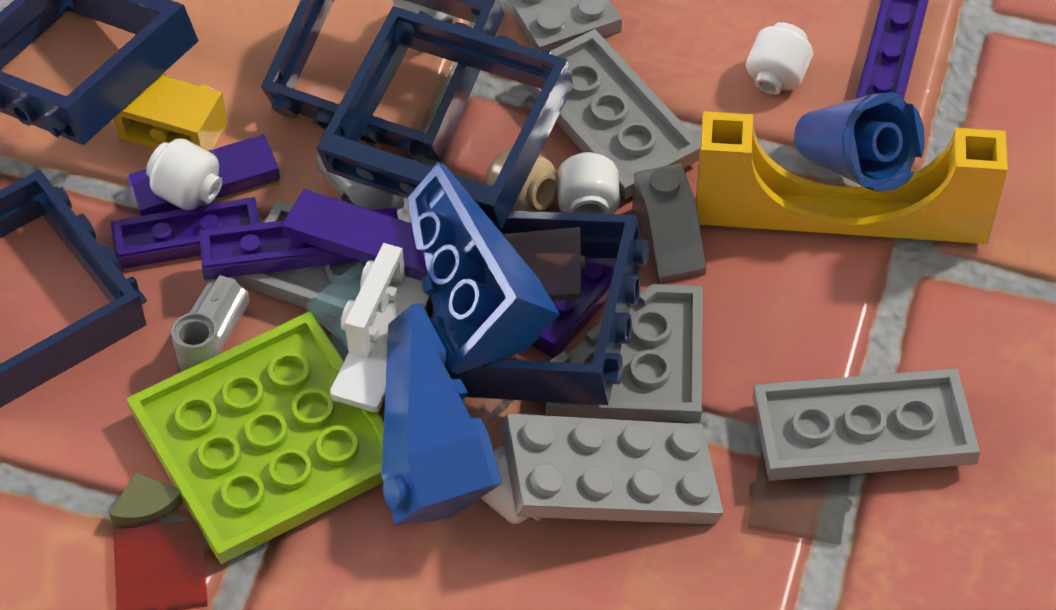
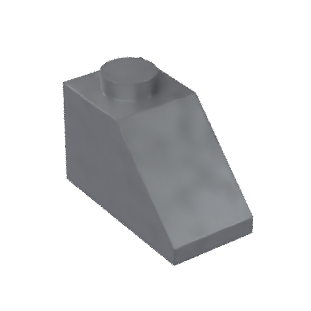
[632,163,706,284]

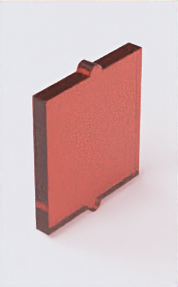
[113,520,208,610]

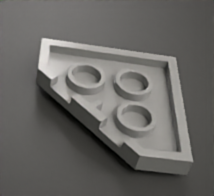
[546,284,703,423]

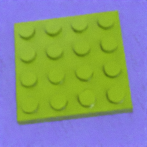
[126,311,384,564]

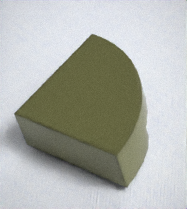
[109,472,183,527]

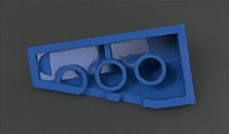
[407,162,560,374]
[382,303,502,525]

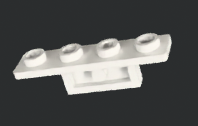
[330,243,432,412]

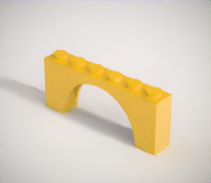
[695,111,1008,244]

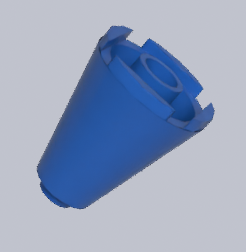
[794,92,925,191]

